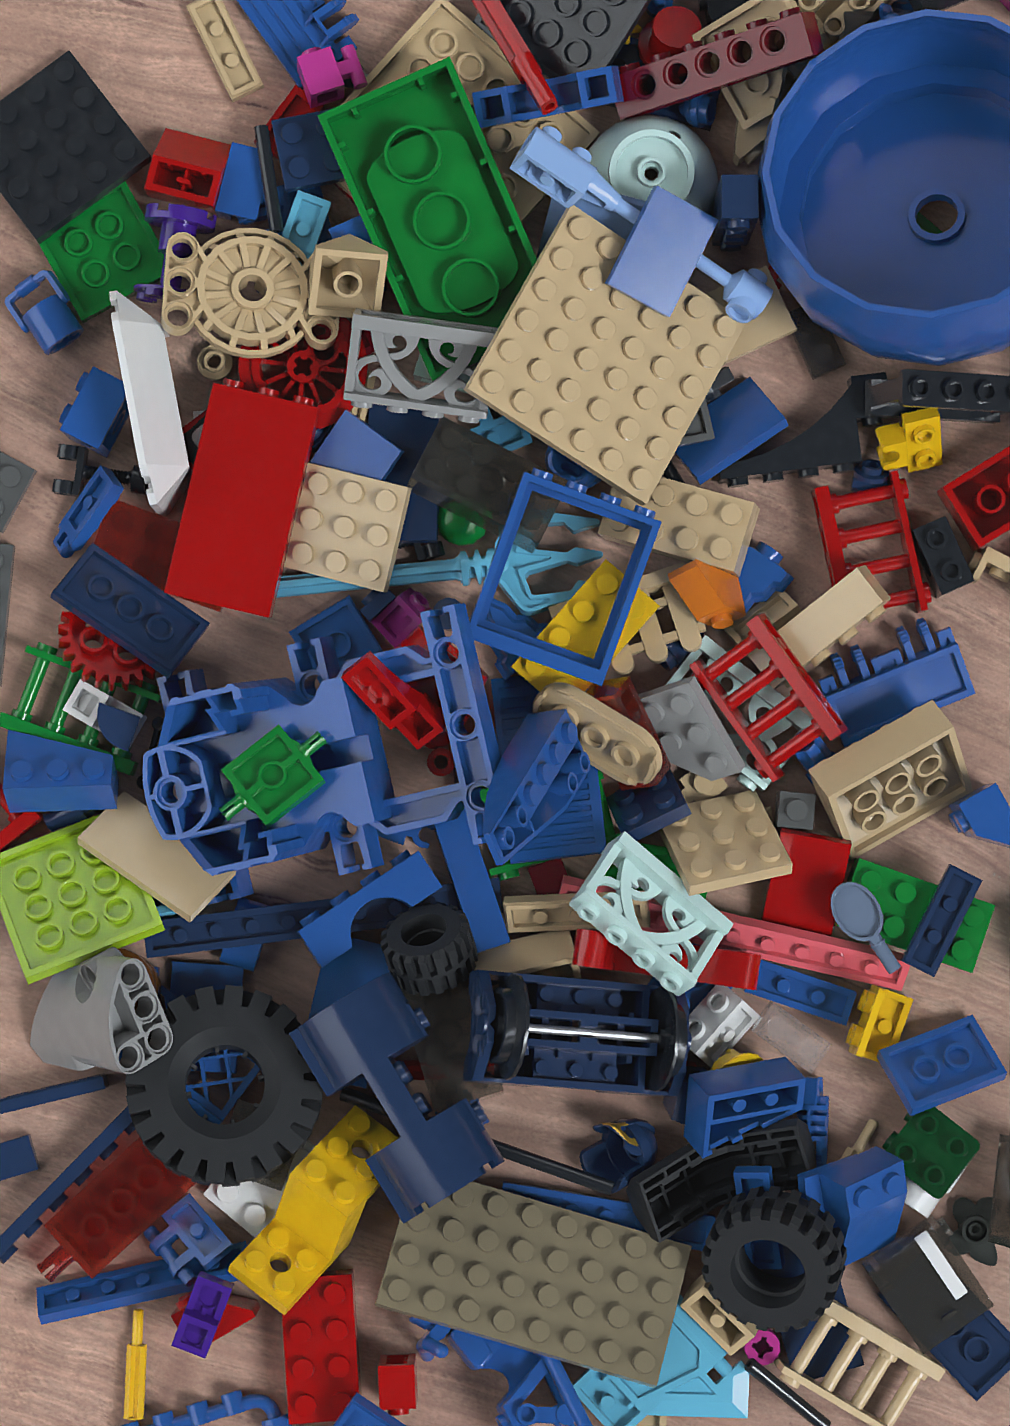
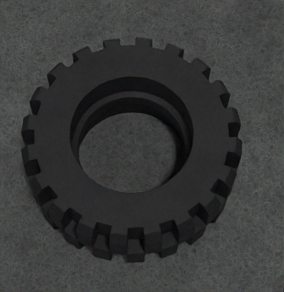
[701,1186,847,1332]

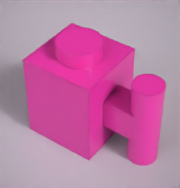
[297,44,368,108]

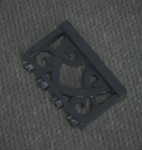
[865,369,1010,424]

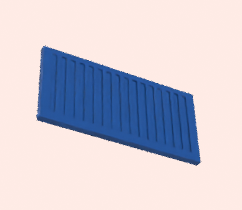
[491,676,606,864]

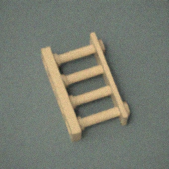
[774,1299,946,1426]

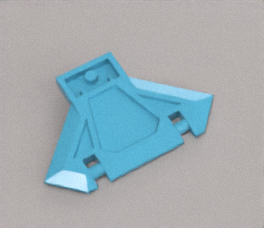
[572,1295,749,1426]

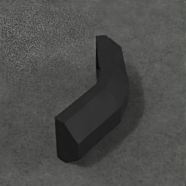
[626,1118,817,1243]

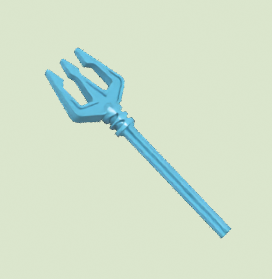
[277,509,603,616]

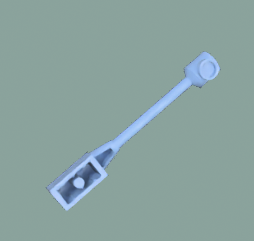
[509,126,773,323]

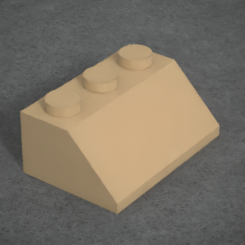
[469,930,582,990]

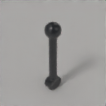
[136,717,164,789]

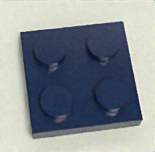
[271,109,345,193]
[606,766,692,841]

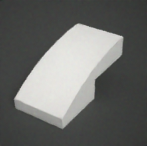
[63,679,147,748]

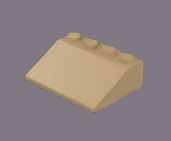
[808,699,973,860]

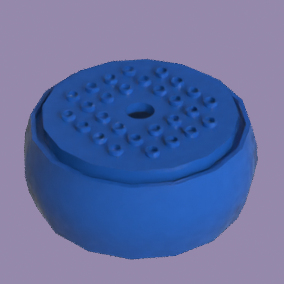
[758,9,1010,366]

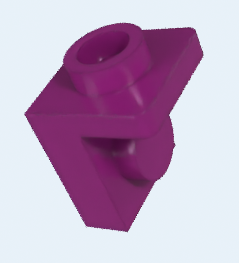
[371,587,432,648]

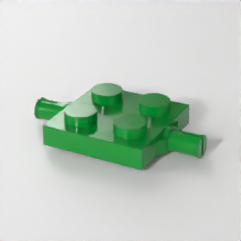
[219,724,327,829]

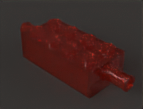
[37,1137,196,1282]

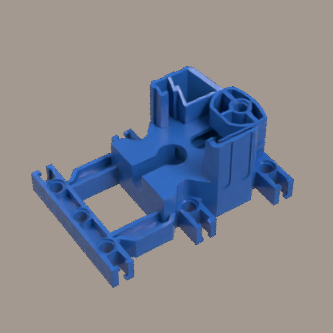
[142,603,501,905]

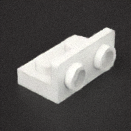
[689,985,760,1067]

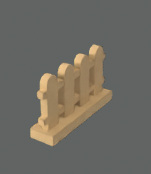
[548,562,707,686]

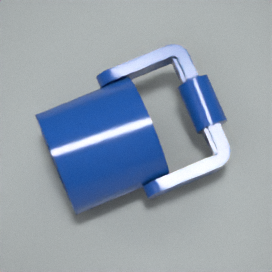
[5,270,84,355]

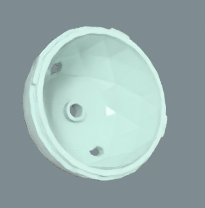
[588,115,719,216]

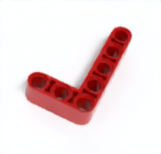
[572,928,761,990]

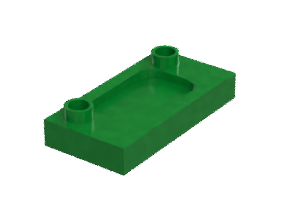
[317,57,537,381]

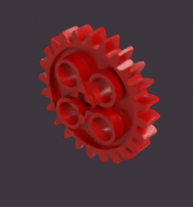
[58,611,156,691]

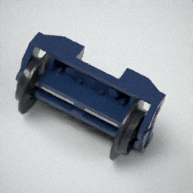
[463,970,692,1097]

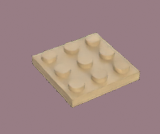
[284,463,412,592]
[658,790,793,896]

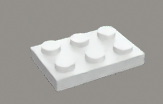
[203,1140,315,1237]

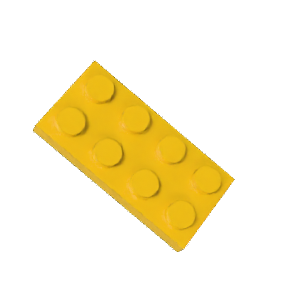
[511,559,660,692]

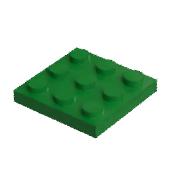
[38,181,164,323]

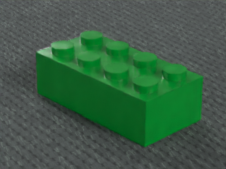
[834,858,996,973]

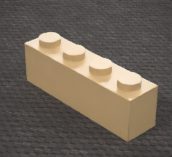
[748,565,891,689]

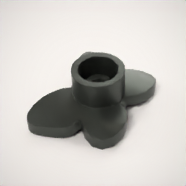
[948,1196,1005,1266]

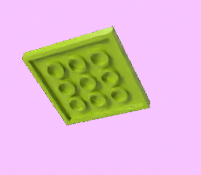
[0,814,165,985]

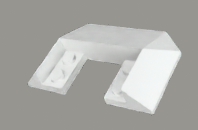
[109,290,193,517]

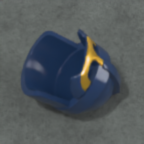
[579,1118,658,1194]

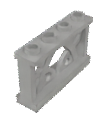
[343,308,498,423]

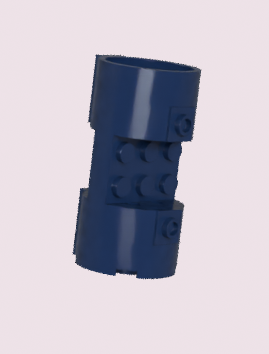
[289,972,505,1224]

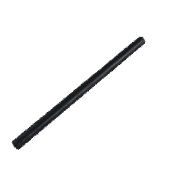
[339,1087,615,1195]

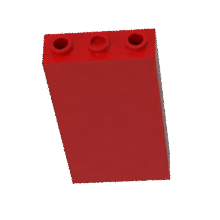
[164,378,321,618]

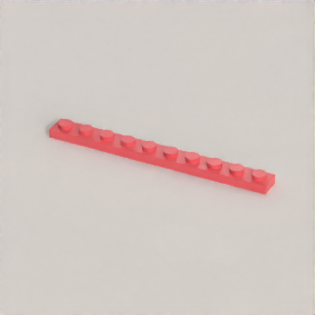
[558,875,910,991]

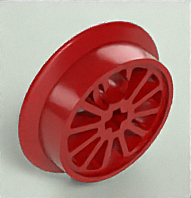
[238,317,368,430]

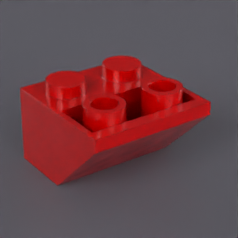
[144,128,231,215]

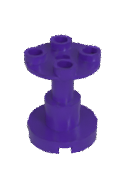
[133,203,217,303]

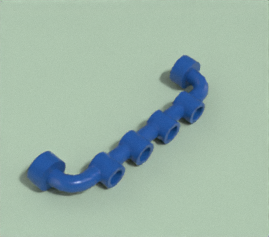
[121,1389,292,1426]

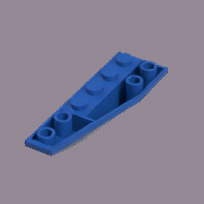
[483,709,591,866]

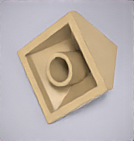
[308,234,388,318]

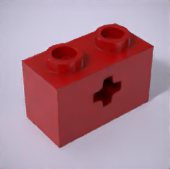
[378,1353,418,1416]

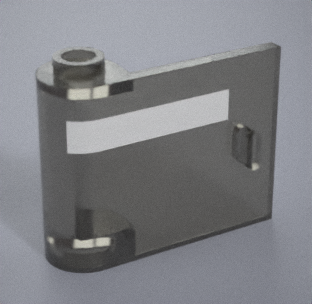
[861,1214,994,1354]

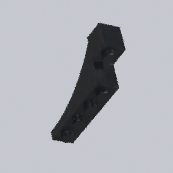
[717,372,888,488]

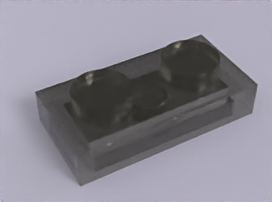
[789,307,846,380]

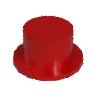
[637,6,702,77]

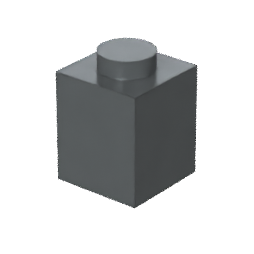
[774,791,816,830]

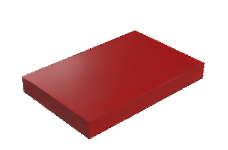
[761,828,852,936]

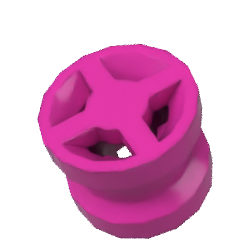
[743,1328,780,1365]

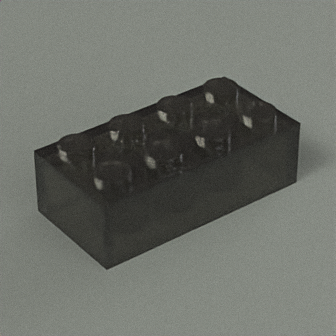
[407,417,567,553]
[402,978,504,1115]

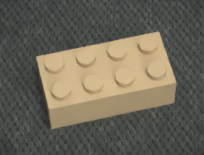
[598,477,760,577]

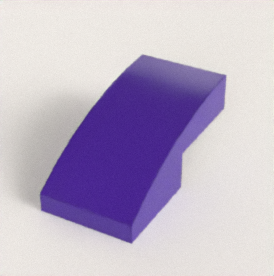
[171,1271,234,1358]

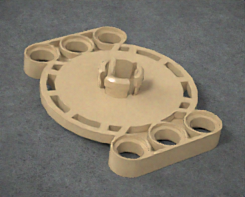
[161,228,339,358]

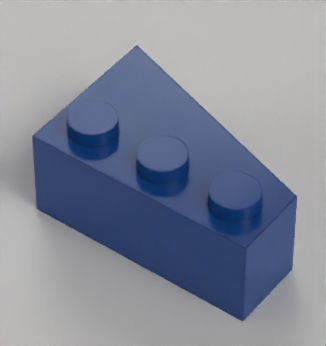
[2,730,119,813]
[684,1057,806,1158]

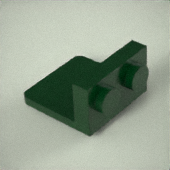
[882,1107,980,1199]

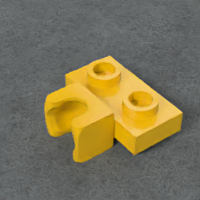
[875,408,943,473]

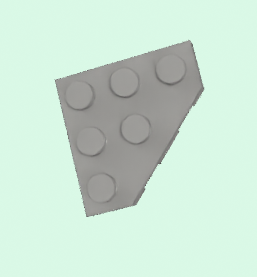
[608,676,746,781]

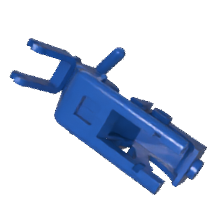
[409,1317,593,1426]

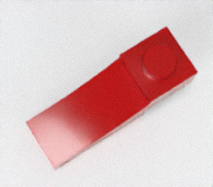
[341,651,446,750]

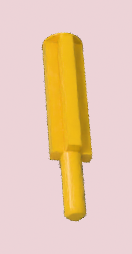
[123,1308,147,1420]

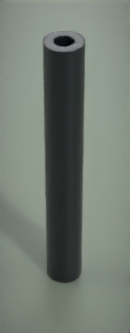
[254,125,284,233]
[744,1358,831,1426]

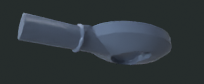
[831,881,901,974]

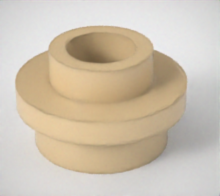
[197,345,233,380]

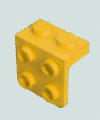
[845,984,914,1063]

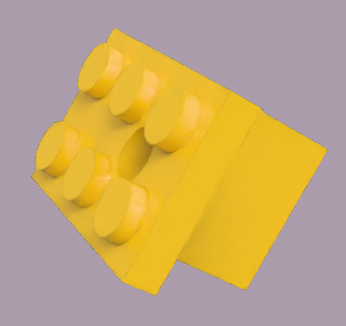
[228,1105,399,1315]

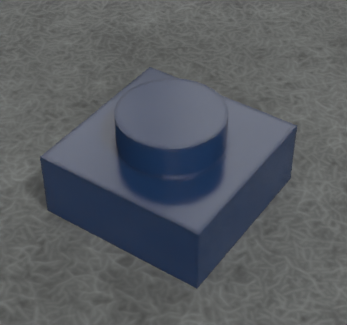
[360,589,396,623]

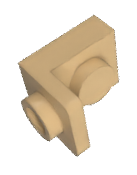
[968,546,1010,584]

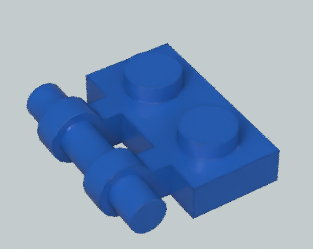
[144,1193,235,1287]

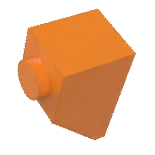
[668,559,746,629]

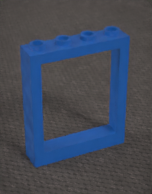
[470,467,662,686]

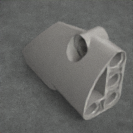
[30,947,173,1074]

